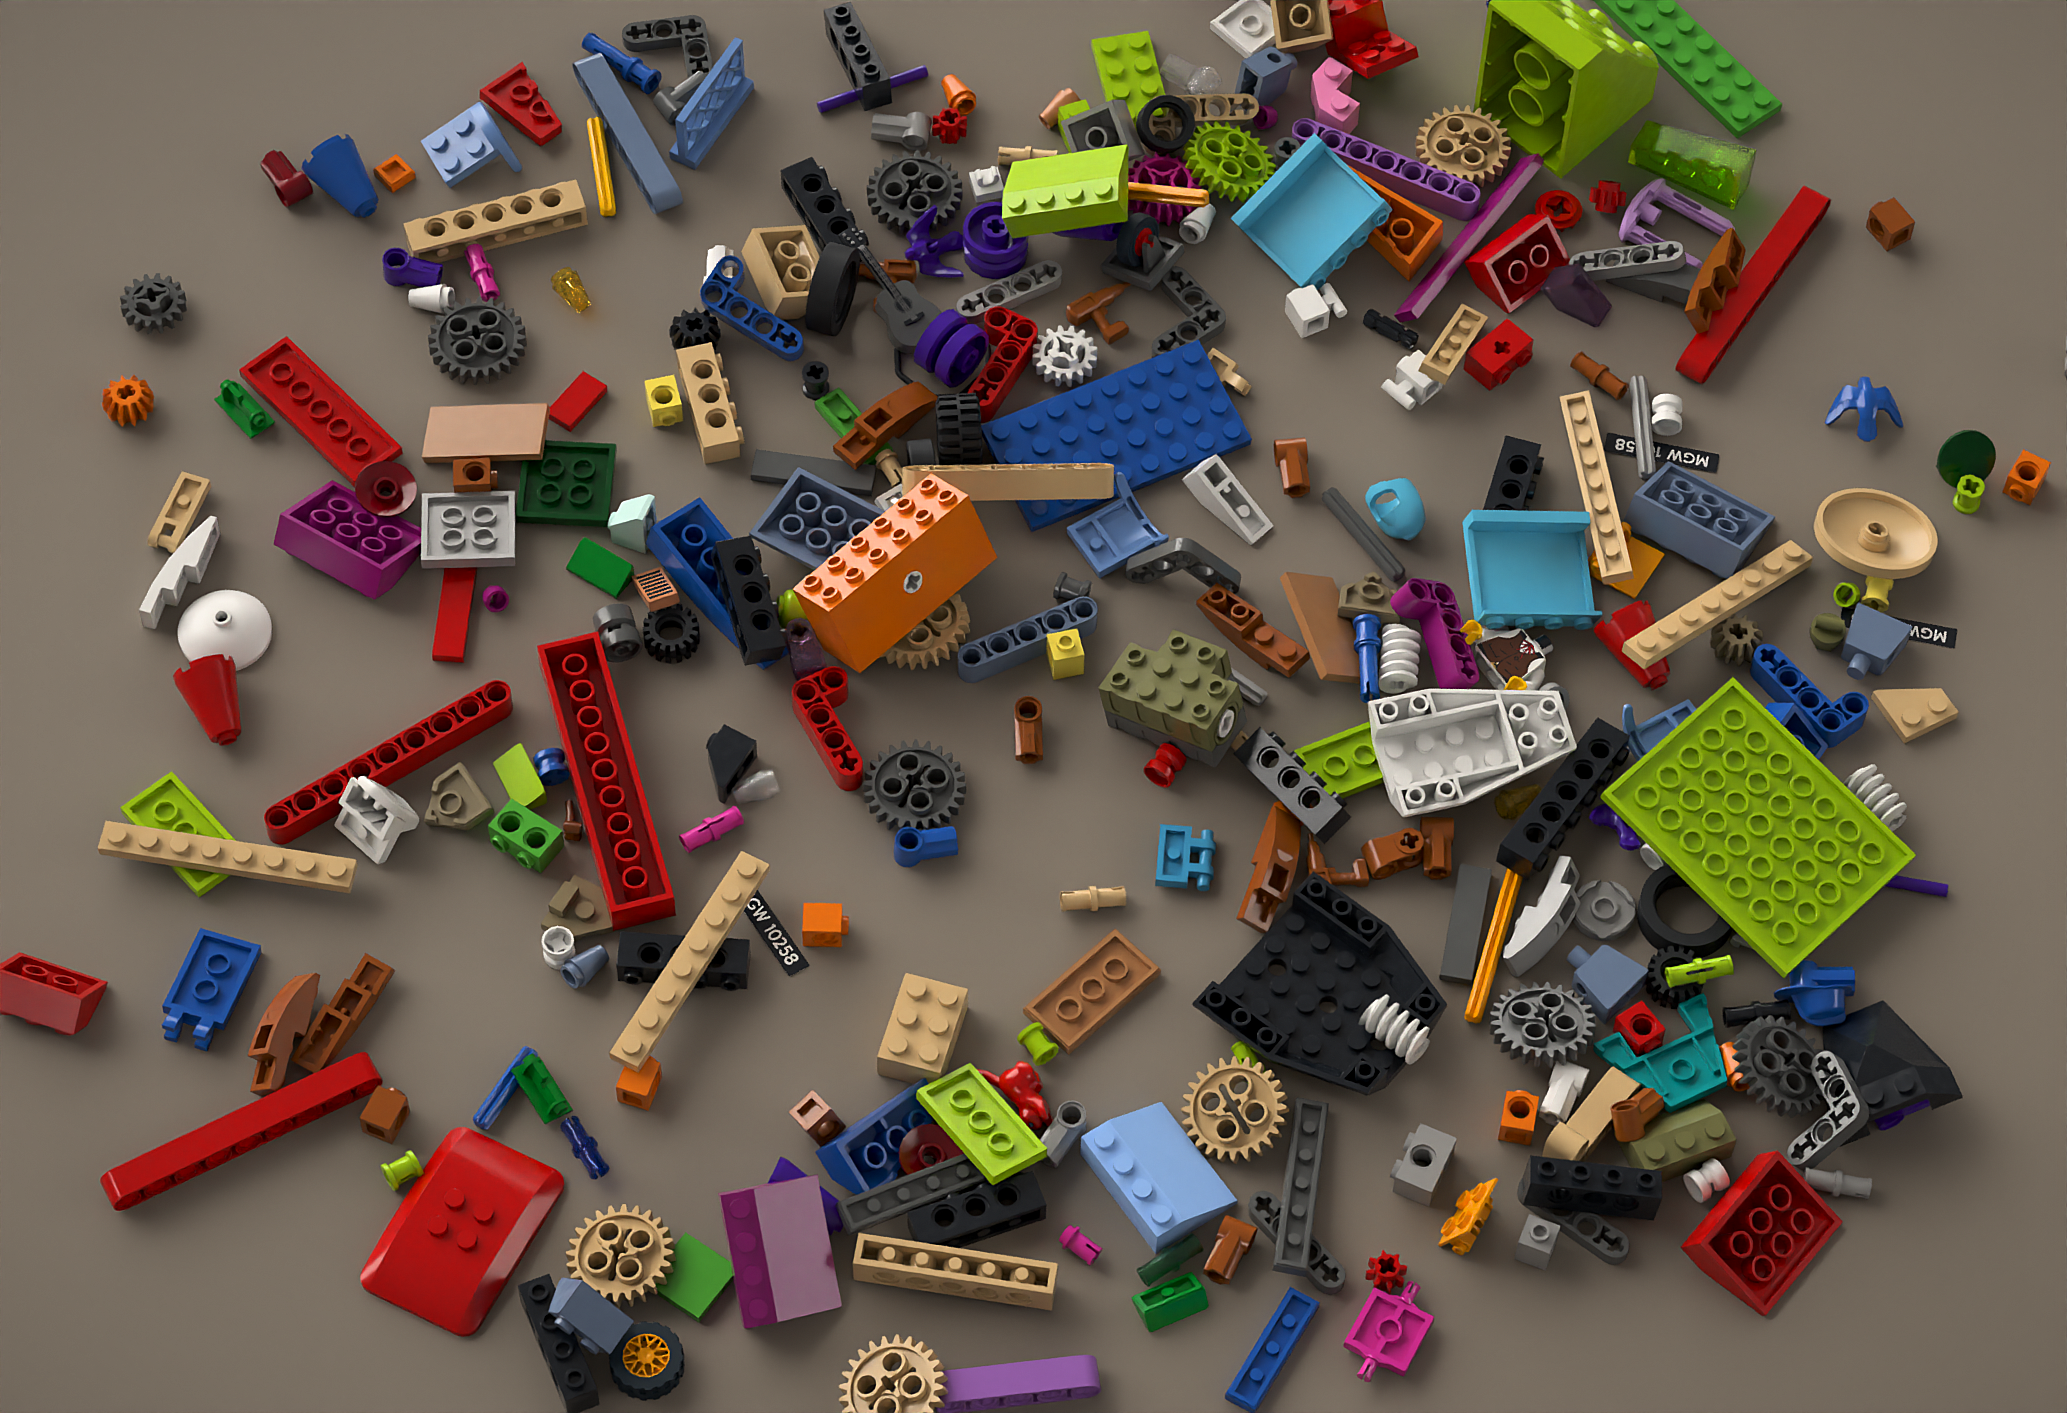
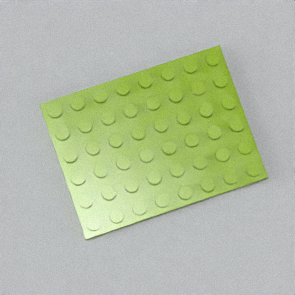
[1600,677,1916,978]

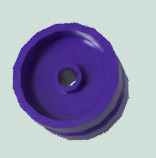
[963,201,1029,279]
[914,309,989,388]

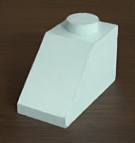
[608,494,657,554]

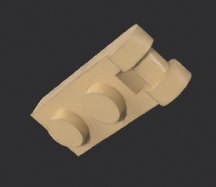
[148,471,212,553]

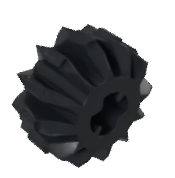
[669,307,721,350]

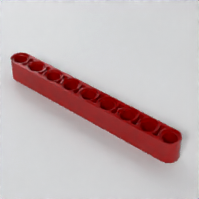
[1675,185,1831,385]
[264,680,513,845]
[100,1052,383,1211]

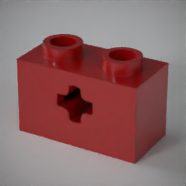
[1463,318,1534,391]

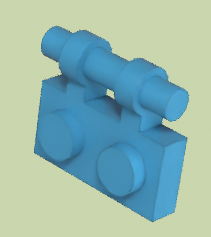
[1155,824,1216,891]

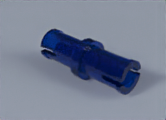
[560,1116,610,1180]

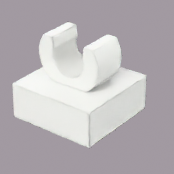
[969,166,1004,203]

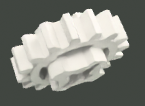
[1032,325,1097,387]

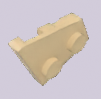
[1871,688,1959,744]

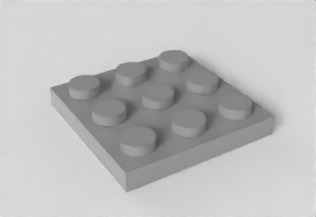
[421,491,515,569]

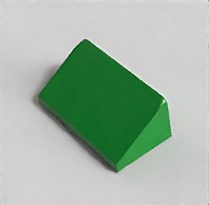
[566,537,634,599]
[1131,1272,1209,1332]

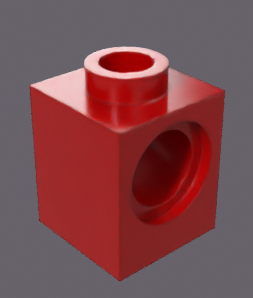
[1612,1000,1666,1057]

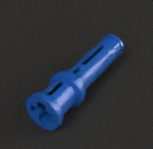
[582,32,662,94]
[1353,614,1382,703]

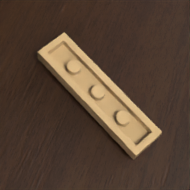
[1418,304,1488,385]

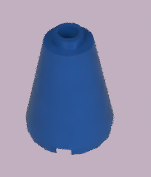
[301,134,379,218]

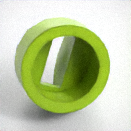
[1833,582,1861,607]

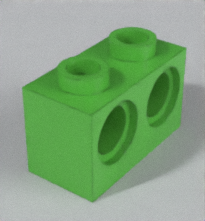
[488,799,564,873]

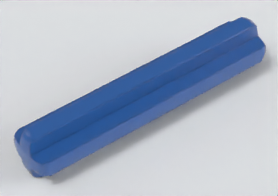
[473,1046,538,1130]

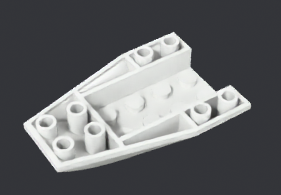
[1368,689,1577,818]

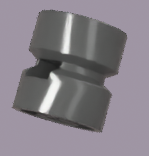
[592,604,642,662]

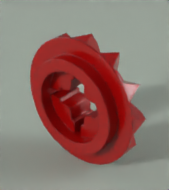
[1535,190,1582,232]

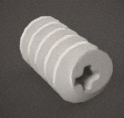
[1379,624,1421,694]
[1843,764,1907,832]
[1358,994,1430,1065]

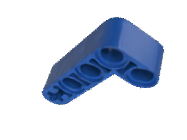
[700,255,804,361]
[1750,644,1869,748]

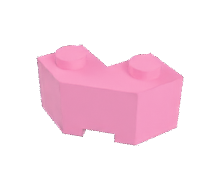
[1310,57,1360,134]

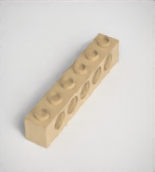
[403,180,588,263]
[853,1233,1058,1310]

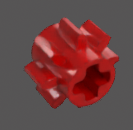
[932,108,967,144]
[1589,180,1627,213]
[1365,1250,1407,1295]

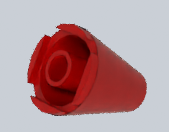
[1594,600,1671,690]
[173,654,241,746]

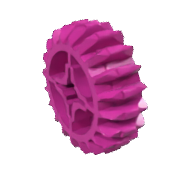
[1128,152,1202,227]

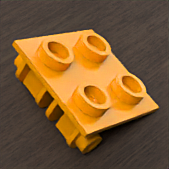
[1588,522,1665,599]
[1438,1178,1499,1255]

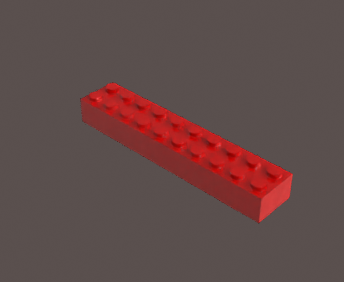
[537,631,676,931]

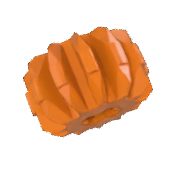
[102,375,154,427]

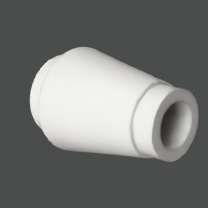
[1179,204,1216,244]
[408,284,455,314]

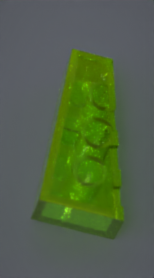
[1628,120,1757,210]

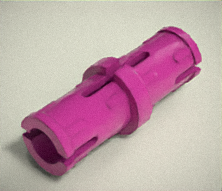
[464,244,500,302]
[679,806,744,853]

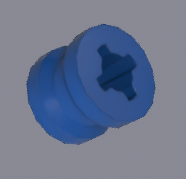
[533,748,570,786]

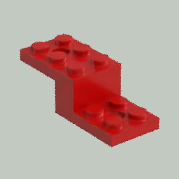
[1325,0,1419,79]

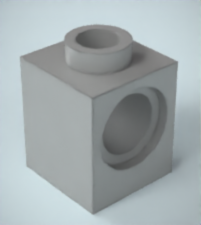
[1514,1214,1561,1271]

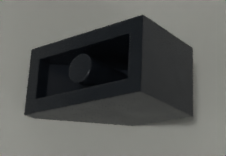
[706,724,757,804]

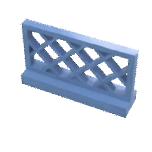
[669,37,754,170]

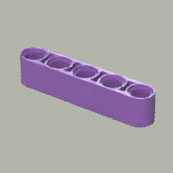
[936,1355,1101,1413]

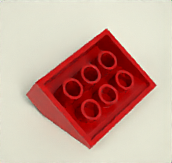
[1680,1150,1843,1316]

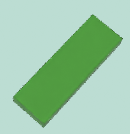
[814,387,893,465]

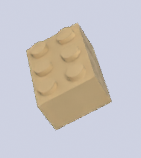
[877,973,968,1084]

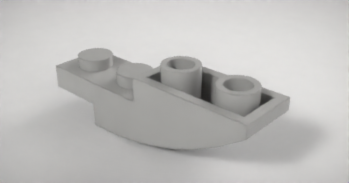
[1503,855,1581,977]

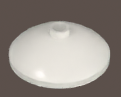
[178,590,272,671]

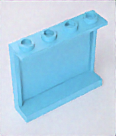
[1231,133,1393,290]
[1462,510,1603,630]

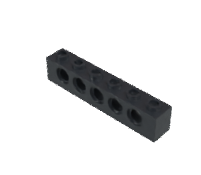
[1496,717,1630,880]

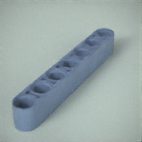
[572,53,683,214]

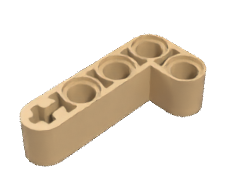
[1143,93,1259,156]
[1542,1066,1641,1162]

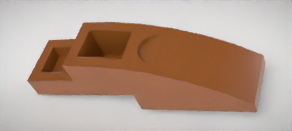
[833,381,938,470]
[1196,583,1310,678]
[1236,806,1301,933]
[248,973,320,1096]

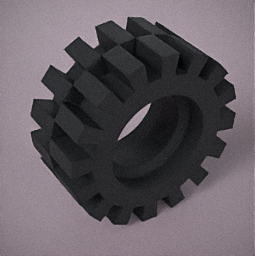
[643,604,700,664]
[1645,946,1706,1009]

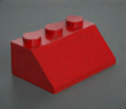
[1464,214,1570,313]
[0,952,108,1035]

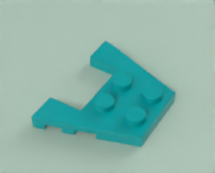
[1593,993,1728,1113]

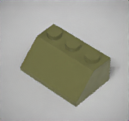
[1614,1099,1737,1182]

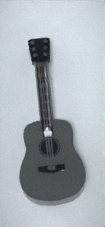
[839,226,942,354]

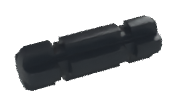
[1363,309,1419,349]

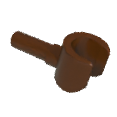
[563,800,583,841]

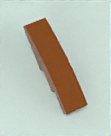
[1684,228,1746,334]
[291,953,396,1073]

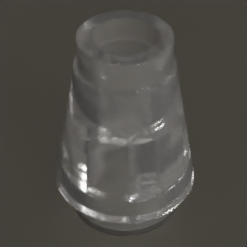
[731,768,781,805]

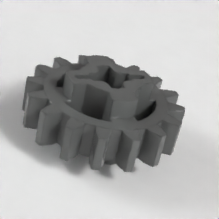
[120,273,187,334]

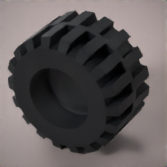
[936,393,983,465]

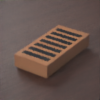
[632,567,680,612]

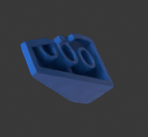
[815,1078,934,1195]

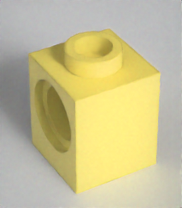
[644,375,683,427]
[1046,629,1085,680]

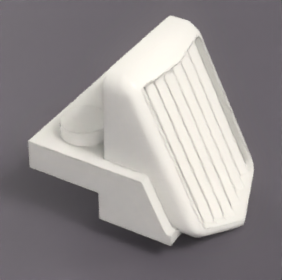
[334,776,419,864]

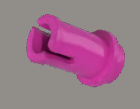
[1058,1225,1103,1266]

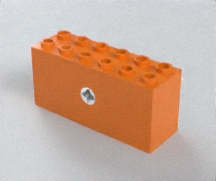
[793,474,998,673]

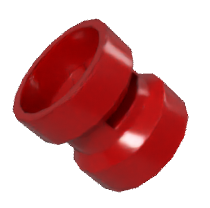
[1144,743,1187,788]

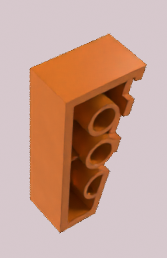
[1348,165,1443,282]

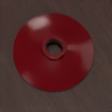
[355,461,417,517]
[899,1124,964,1175]

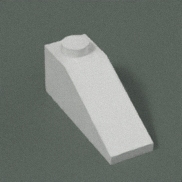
[1181,454,1274,545]

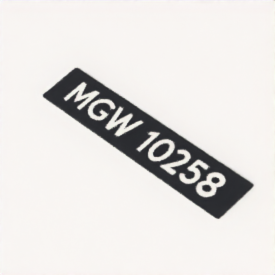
[1604,433,1719,473]
[1841,607,1957,648]
[744,890,809,976]

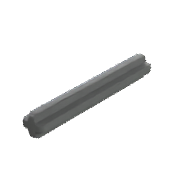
[1322,487,1405,582]

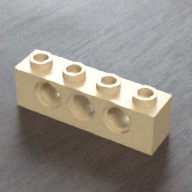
[676,342,744,464]

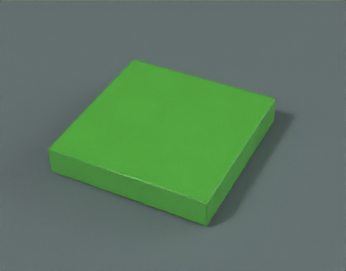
[655,1232,734,1322]

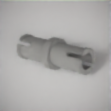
[1803,1167,1872,1199]

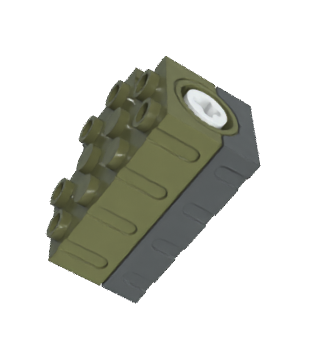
[1098,629,1247,768]

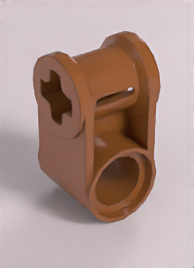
[1361,828,1424,880]

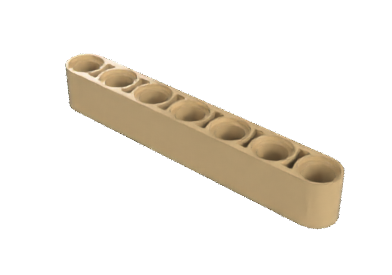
[902,463,1114,501]

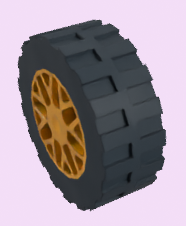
[609,1321,685,1401]

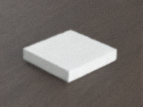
[1210,0,1276,58]

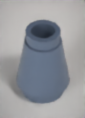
[560,945,609,988]

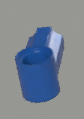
[894,826,958,867]
[1789,960,1855,996]

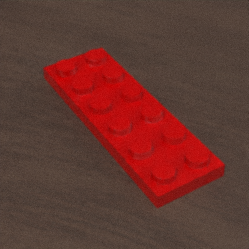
[239,336,403,487]

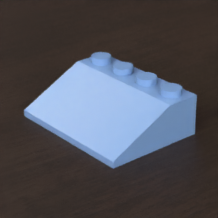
[1080,1102,1237,1254]

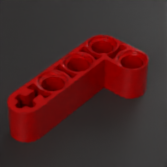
[968,306,1038,423]
[792,666,864,791]

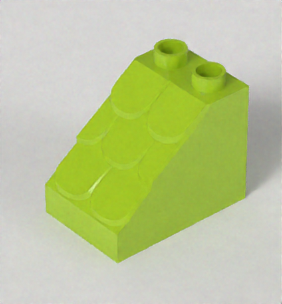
[1473,0,1659,179]

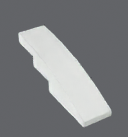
[139,516,220,629]

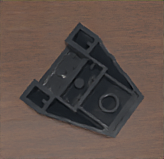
[1823,1000,1963,1147]

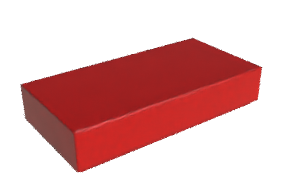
[549,371,607,432]

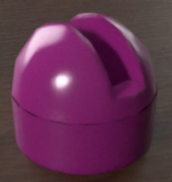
[1252,105,1278,129]
[482,585,509,612]

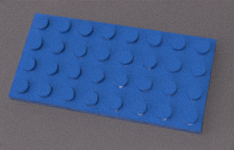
[981,340,1252,532]

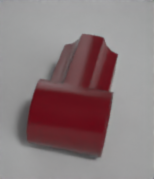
[260,150,313,207]

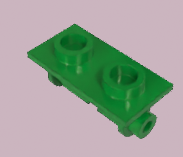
[214,379,275,439]
[511,1054,573,1124]

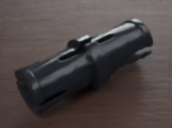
[1722,999,1791,1028]

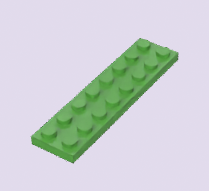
[1593,0,1782,139]

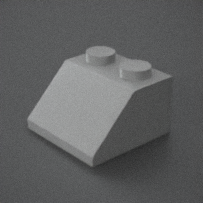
[1061,100,1145,161]

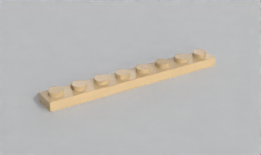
[1559,390,1634,585]
[1622,540,1813,669]
[98,821,358,893]
[609,851,770,1073]

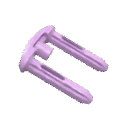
[1618,178,1735,269]

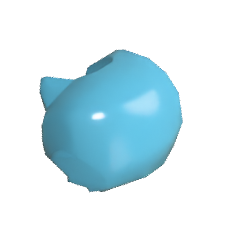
[1365,478,1426,541]

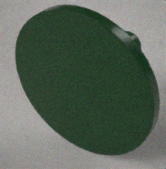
[1936,430,1996,488]

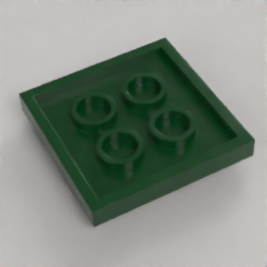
[516,440,617,527]

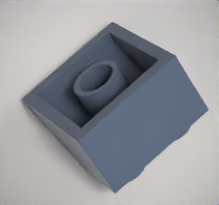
[548,1278,634,1355]

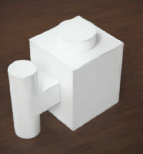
[1285,283,1347,338]
[1381,350,1443,410]

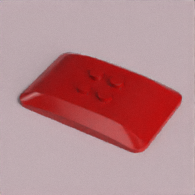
[360,1127,564,1337]

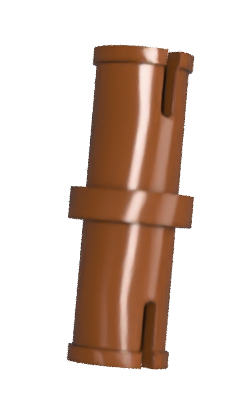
[1570,351,1629,400]

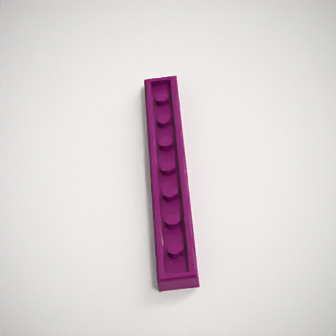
[1394,153,1544,323]

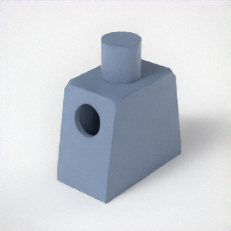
[1234,46,1297,111]
[1841,602,1912,680]
[1567,945,1649,1024]

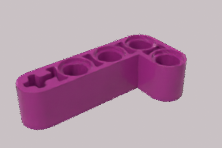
[1390,578,1480,689]

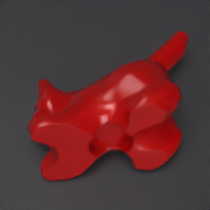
[977,1061,1053,1130]

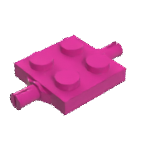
[1343,1281,1434,1382]

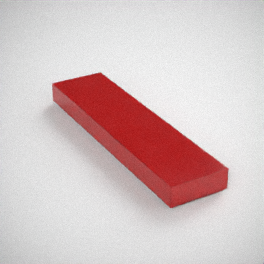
[432,567,478,663]

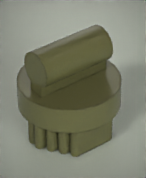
[1810,613,1846,652]

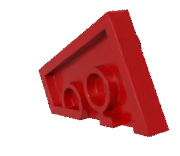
[480,62,562,147]

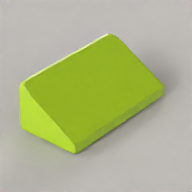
[493,743,547,810]

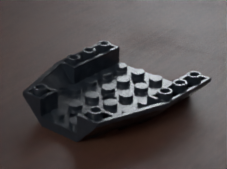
[1192,871,1447,1096]

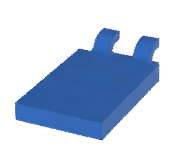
[162,928,262,1051]

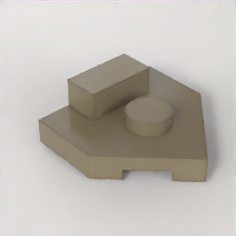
[1337,571,1401,632]
[424,762,495,830]
[541,874,613,941]

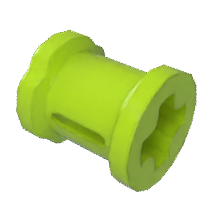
[1952,475,1985,514]
[1017,1022,1059,1066]
[380,1150,424,1191]

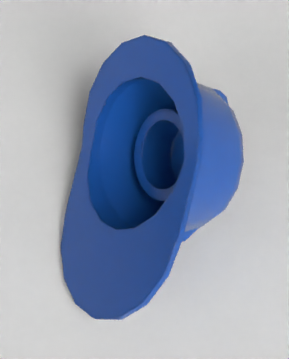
[1774,984,1852,1026]

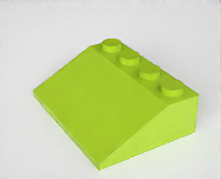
[1002,144,1129,238]

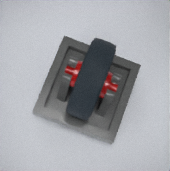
[1101,212,1185,291]

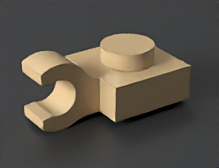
[1207,348,1252,396]

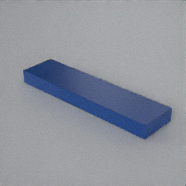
[1225,1287,1320,1413]

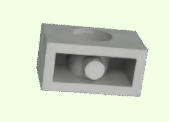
[1390,1123,1457,1207]

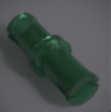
[1136,1233,1204,1287]

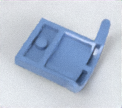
[421,102,522,188]
[1067,472,1169,578]
[1622,699,1696,762]

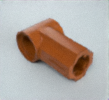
[1274,437,1310,498]
[1014,696,1043,764]
[1420,816,1454,880]
[1610,1088,1665,1142]
[1203,1215,1258,1285]

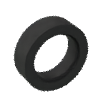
[805,242,860,336]
[1637,864,1732,959]

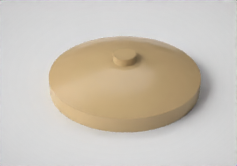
[1814,488,1938,579]

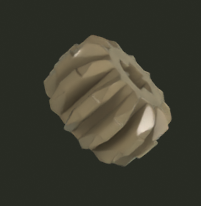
[1709,613,1763,666]

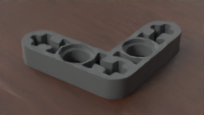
[622,15,713,78]
[1152,266,1226,358]
[1125,538,1241,594]
[1787,1050,1869,1171]

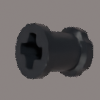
[802,361,830,401]

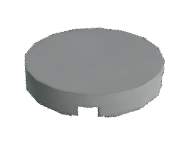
[1573,880,1636,941]

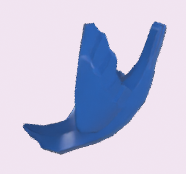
[1825,376,1903,442]

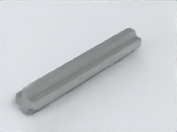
[1630,376,1656,480]

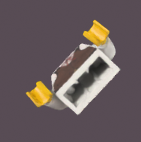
[1460,620,1553,691]

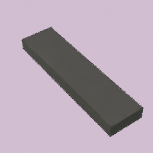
[751,449,877,497]
[1439,864,1492,985]

